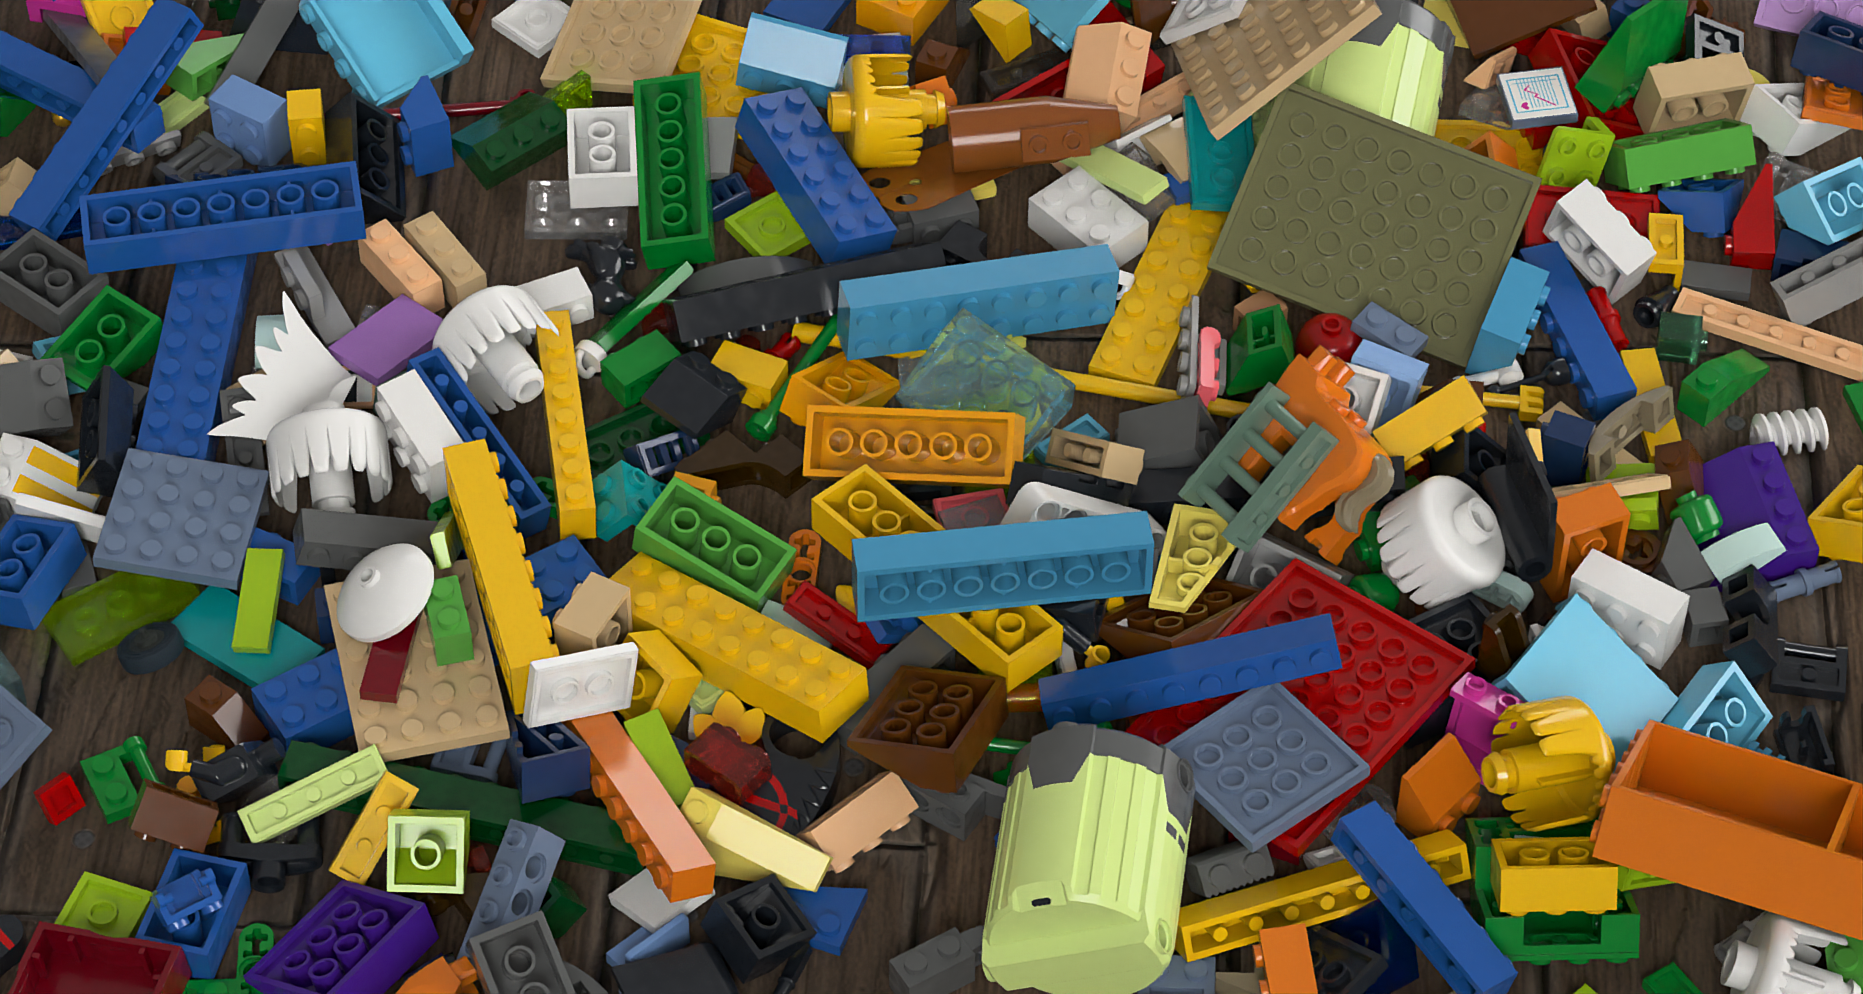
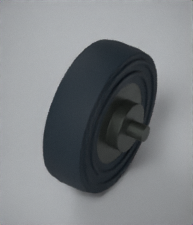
[117,621,184,675]

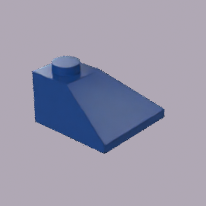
[1658,178,1744,238]

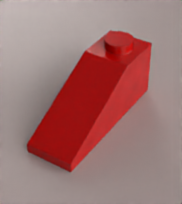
[1723,164,1775,270]

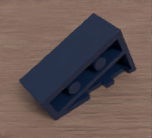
[506,710,590,804]

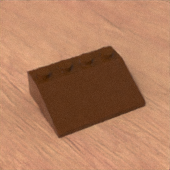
[1446,0,1598,59]
[1099,577,1264,659]
[847,665,1009,793]

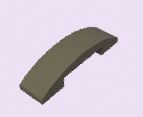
[1588,385,1674,482]

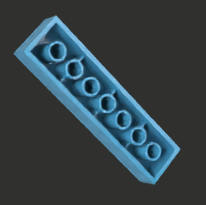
[836,244,1120,361]
[852,511,1154,622]

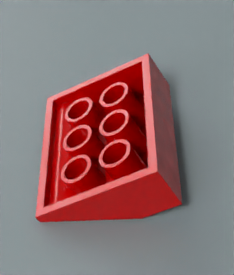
[1528,28,1644,140]

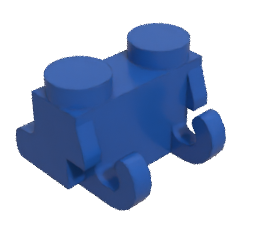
[150,868,225,933]

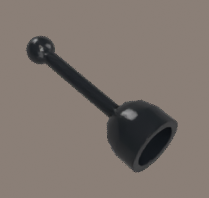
[1487,356,1571,394]

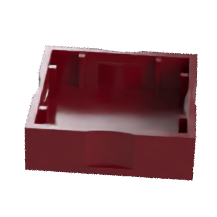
[8,921,192,994]

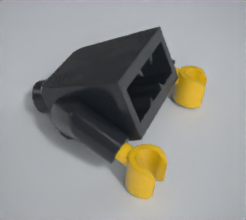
[1038,596,1125,668]
[165,737,286,804]

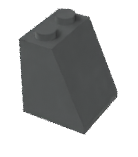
[1115,395,1223,470]

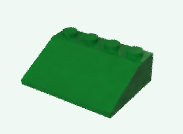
[1574,0,1688,114]

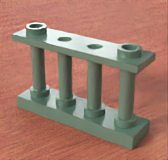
[1178,382,1340,553]

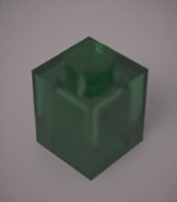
[1656,311,1708,365]

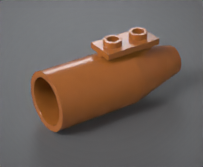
[946,96,1121,174]

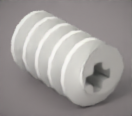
[1749,407,1829,456]

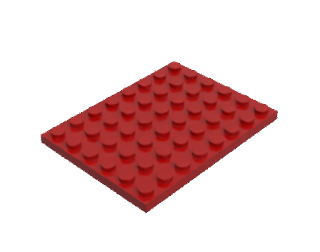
[1125,558,1476,858]

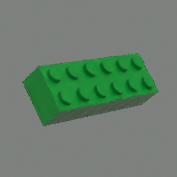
[633,72,716,270]

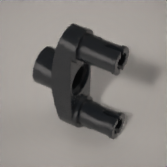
[216,812,323,894]

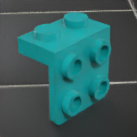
[592,460,667,542]

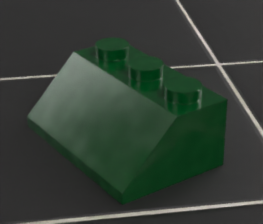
[451,92,568,191]

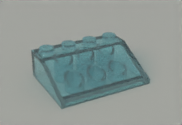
[895,308,1076,460]

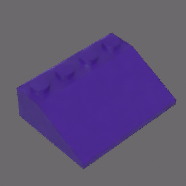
[1697,441,1820,592]
[243,879,439,994]

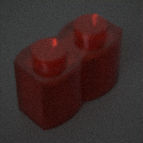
[684,722,771,805]

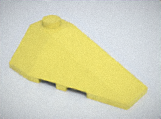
[1149,503,1236,613]
[680,787,833,892]

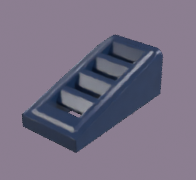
[711,172,751,222]
[623,431,700,477]

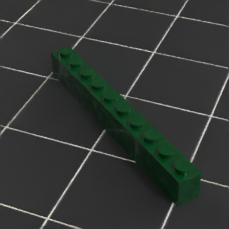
[277,740,647,876]

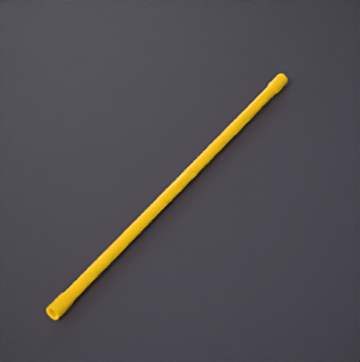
[792,322,1375,439]

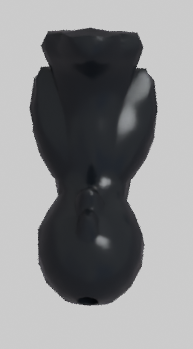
[565,236,638,315]

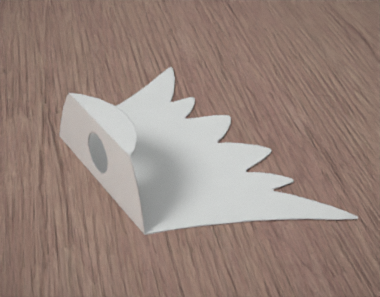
[207,291,357,440]

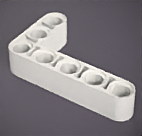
[1000,482,1167,556]

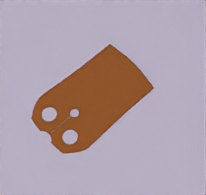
[861,141,1024,212]

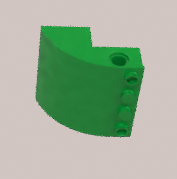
[1465,817,1640,965]

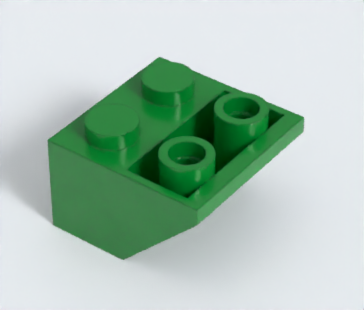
[1226,304,1294,396]

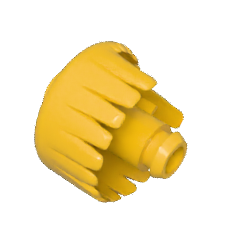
[827,54,946,168]
[1481,695,1616,832]

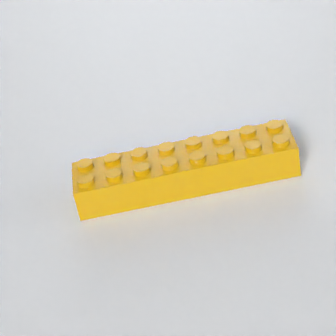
[442,439,560,715]
[811,463,1063,693]
[609,551,869,743]

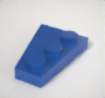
[747,884,868,956]

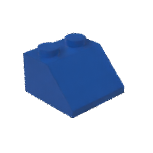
[397,75,454,177]

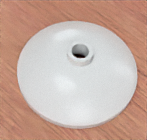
[336,543,434,642]

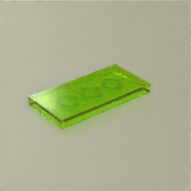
[41,571,201,667]

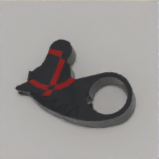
[709,715,840,837]

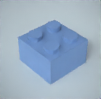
[208,74,292,167]

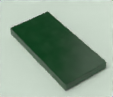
[585,403,710,480]

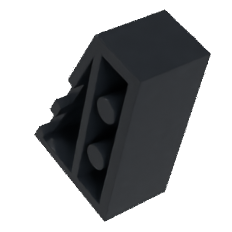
[1006,461,1133,507]

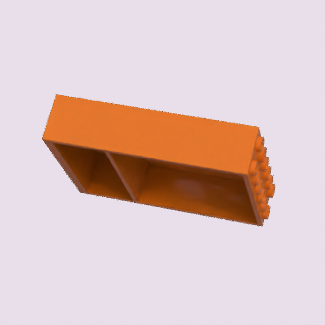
[1589,719,1863,941]

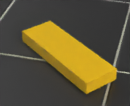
[328,770,419,885]

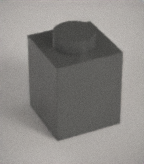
[1682,586,1729,647]

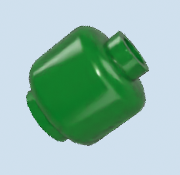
[1670,490,1723,545]
[1347,573,1399,612]

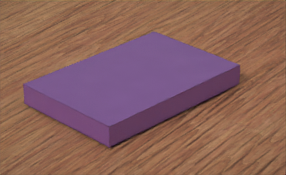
[328,294,443,386]

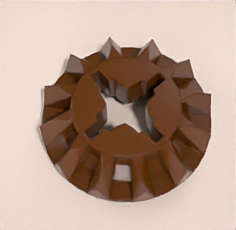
[1622,529,1661,576]

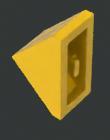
[969,0,1032,63]

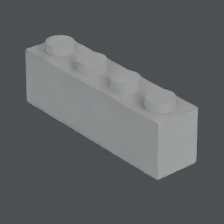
[1770,237,1863,326]

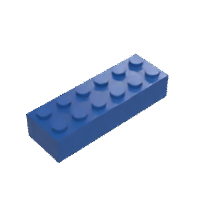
[735,87,897,264]

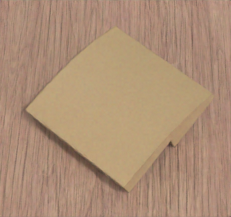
[1139,117,1188,184]

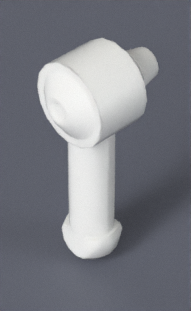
[1453,359,1524,386]

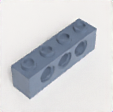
[456,819,565,975]

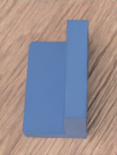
[606,913,690,967]

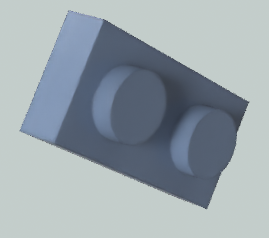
[1350,301,1429,358]

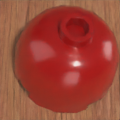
[1295,313,1363,363]

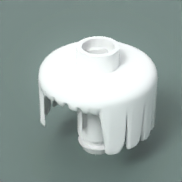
[432,285,559,414]
[266,401,393,513]
[1377,475,1506,610]
[1720,912,1861,994]

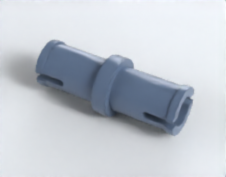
[1768,560,1842,603]

